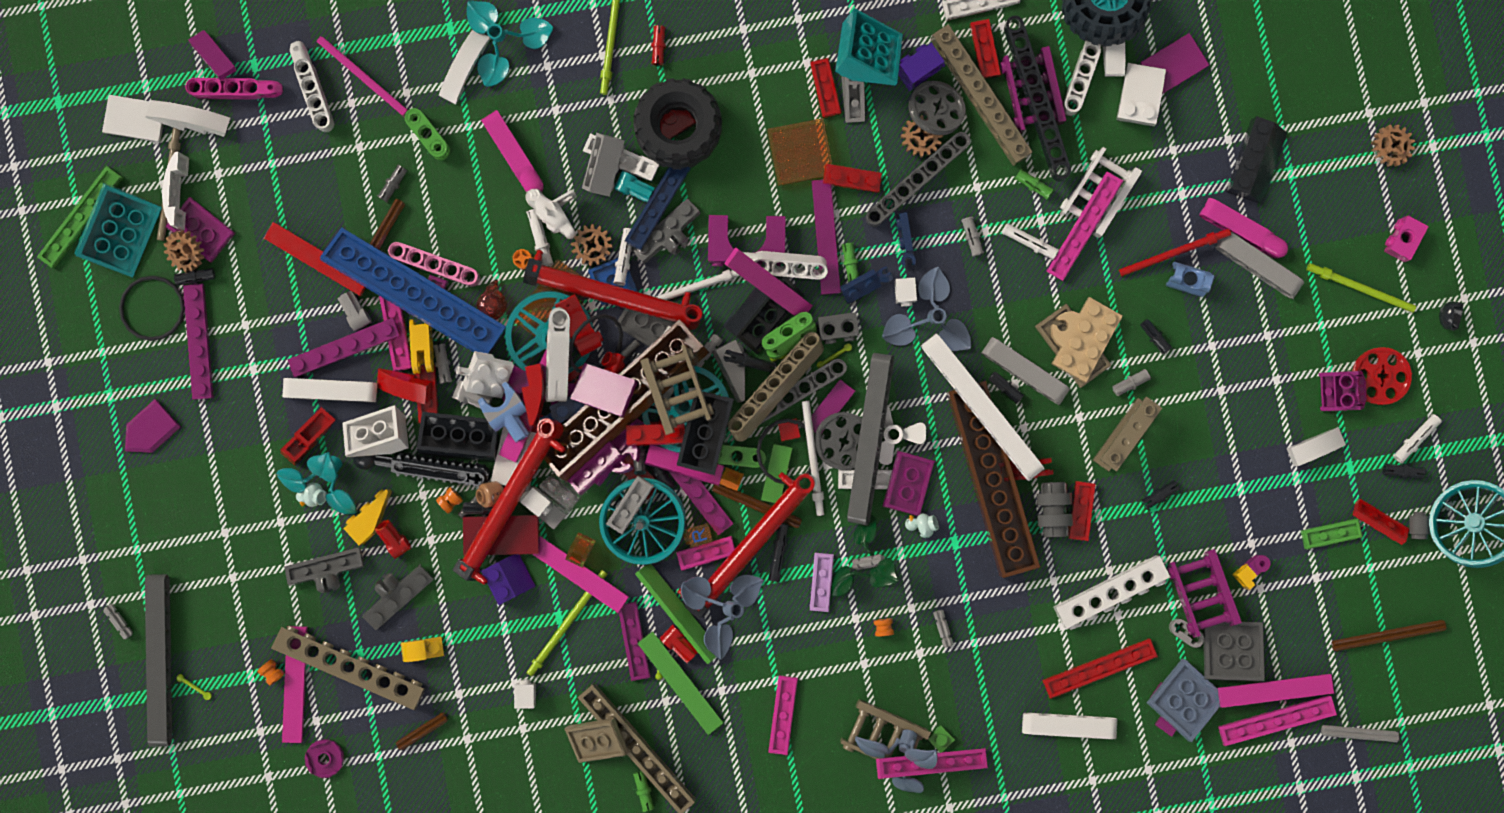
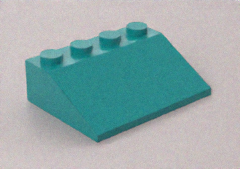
[835,8,903,85]
[75,183,162,277]

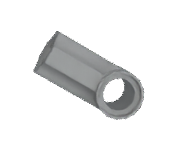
[337,291,372,332]
[452,380,493,409]

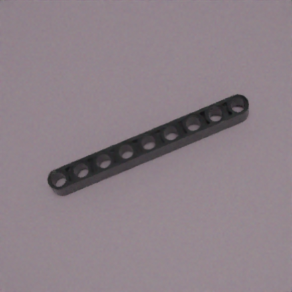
[1004,15,1071,182]

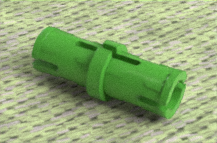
[1015,169,1053,200]
[842,243,859,282]
[633,771,655,812]

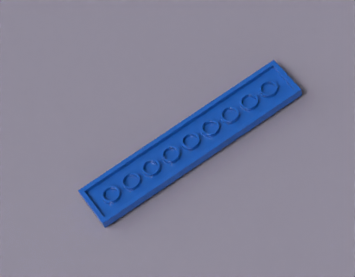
[320,227,506,354]

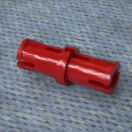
[651,25,666,66]

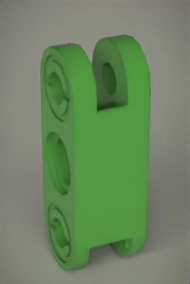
[405,108,450,160]
[762,312,817,359]
[718,445,766,468]

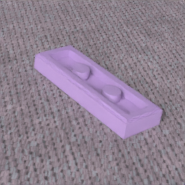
[810,553,834,612]

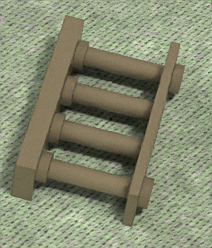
[640,344,714,435]
[1093,397,1162,471]
[840,699,931,759]

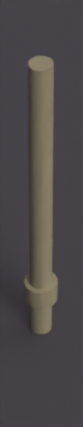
[157,127,181,241]

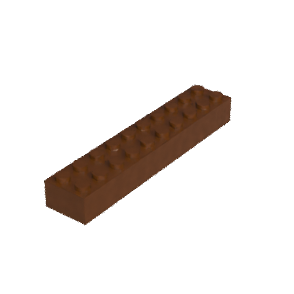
[544,319,710,482]
[946,381,1040,578]

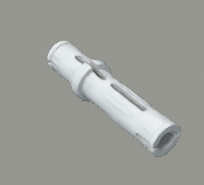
[526,209,554,266]
[1002,223,1059,260]
[613,228,632,286]
[1393,414,1442,464]

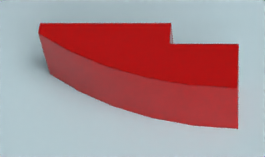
[522,364,545,426]
[377,368,432,404]
[280,407,336,466]

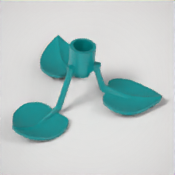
[467,0,553,87]
[276,452,358,514]

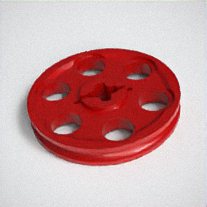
[1352,347,1412,405]

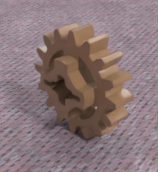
[901,115,943,158]
[1371,125,1415,167]
[571,224,613,267]
[164,230,204,272]

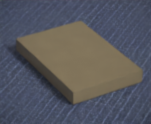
[565,718,628,763]

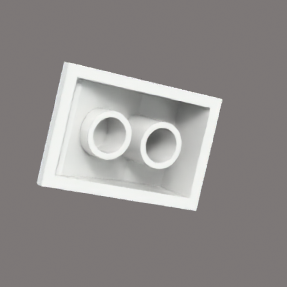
[1116,63,1166,126]
[343,405,409,457]

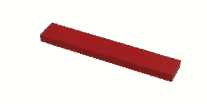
[264,222,366,296]
[1042,638,1158,699]

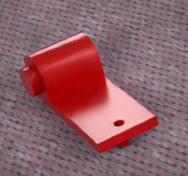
[555,294,604,357]

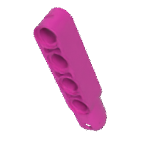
[185,78,283,99]
[481,110,544,192]
[1199,198,1288,259]

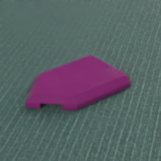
[125,399,181,453]

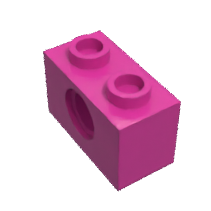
[1384,216,1429,262]

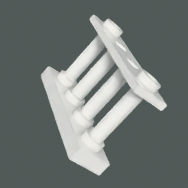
[1060,147,1142,238]

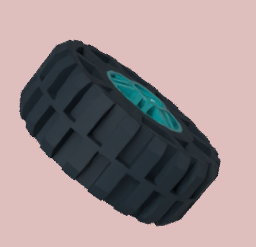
[1062,0,1152,46]

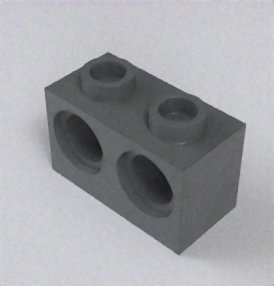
[817,312,859,344]

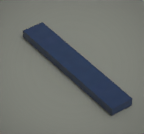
[624,167,692,251]

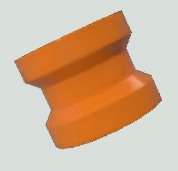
[513,249,533,270]
[874,618,894,637]

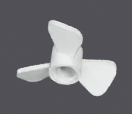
[879,406,926,465]

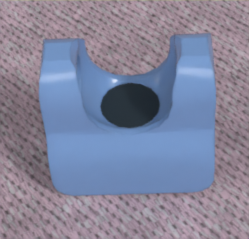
[1166,261,1214,297]

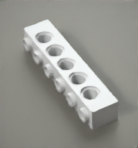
[1053,555,1170,630]

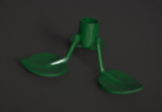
[830,515,899,597]

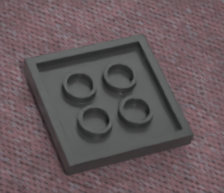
[1203,622,1265,681]

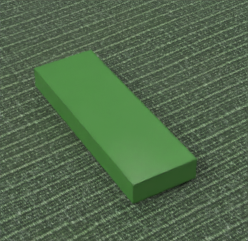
[761,444,792,503]
[1300,518,1363,549]

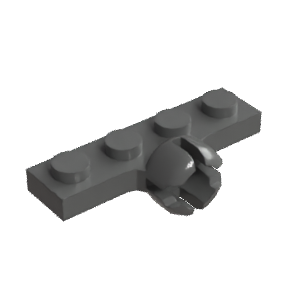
[632,199,701,264]
[284,547,364,593]
[362,564,434,630]

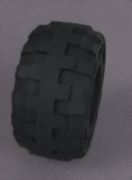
[633,78,722,169]

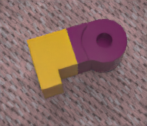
[1232,555,1271,590]

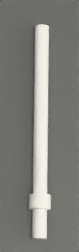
[656,269,740,300]
[802,401,824,516]

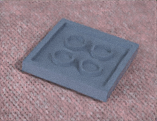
[1147,659,1220,742]

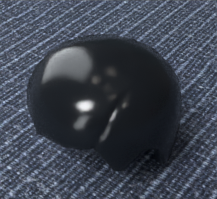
[1439,301,1463,330]

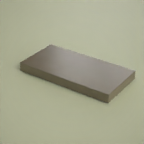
[1035,304,1111,388]

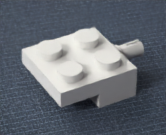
[456,351,514,398]

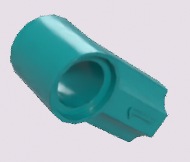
[614,171,655,203]

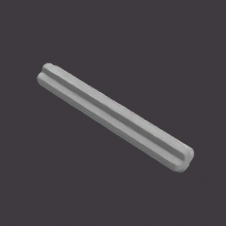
[1321,725,1399,742]

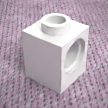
[894,278,917,307]
[521,487,553,517]
[514,679,536,709]

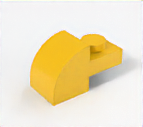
[401,637,444,662]

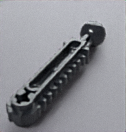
[353,450,491,487]

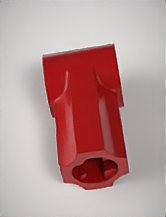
[375,520,412,559]
[660,624,698,663]

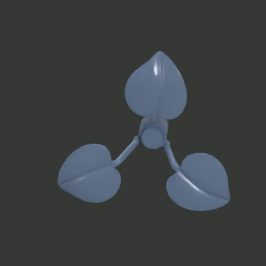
[882,267,971,351]
[681,575,764,659]
[855,729,938,793]

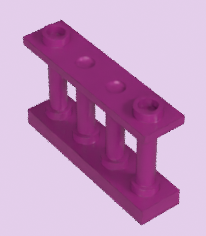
[1000,46,1066,133]
[1167,549,1242,638]

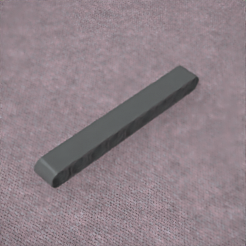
[847,353,894,525]
[145,574,172,747]

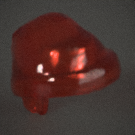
[477,279,507,320]

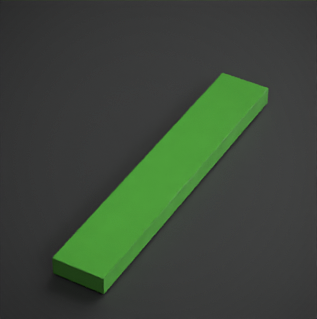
[37,166,124,269]
[635,564,716,664]
[637,631,723,735]

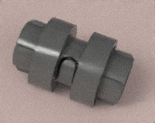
[1037,482,1073,537]

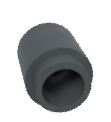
[1409,512,1430,539]

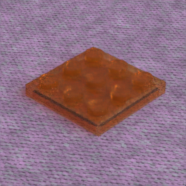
[767,118,832,186]

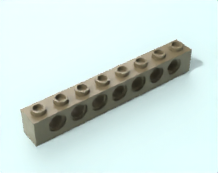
[930,24,1032,166]
[271,626,425,711]
[578,682,696,813]

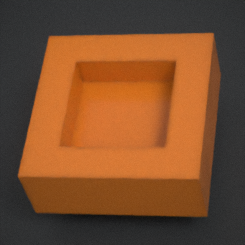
[720,467,744,491]

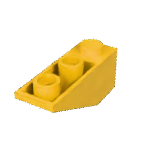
[343,489,392,546]

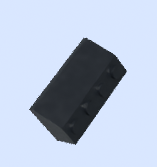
[1226,116,1287,204]
[724,276,805,355]
[676,391,734,476]
[416,412,499,462]

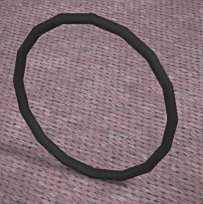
[119,275,185,341]
[569,314,623,373]
[756,418,818,484]

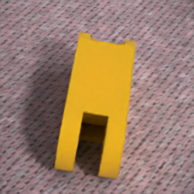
[409,319,434,374]

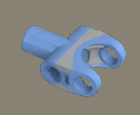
[478,382,530,443]

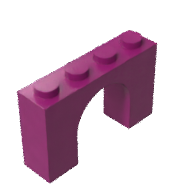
[708,215,785,267]

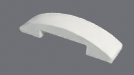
[439,30,491,105]
[583,133,659,181]
[162,152,189,231]

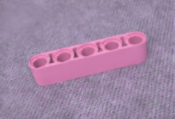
[388,242,480,287]

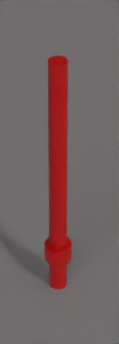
[1119,228,1231,277]

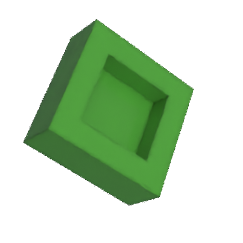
[928,725,955,753]

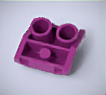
[1318,371,1367,411]

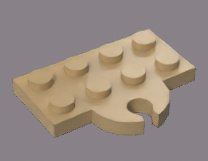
[1051,297,1122,383]

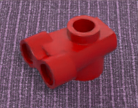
[601,352,625,374]

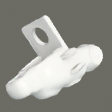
[526,188,577,239]

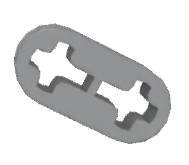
[1169,618,1204,648]

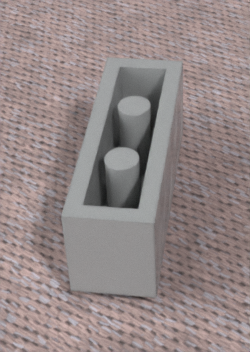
[582,133,624,197]

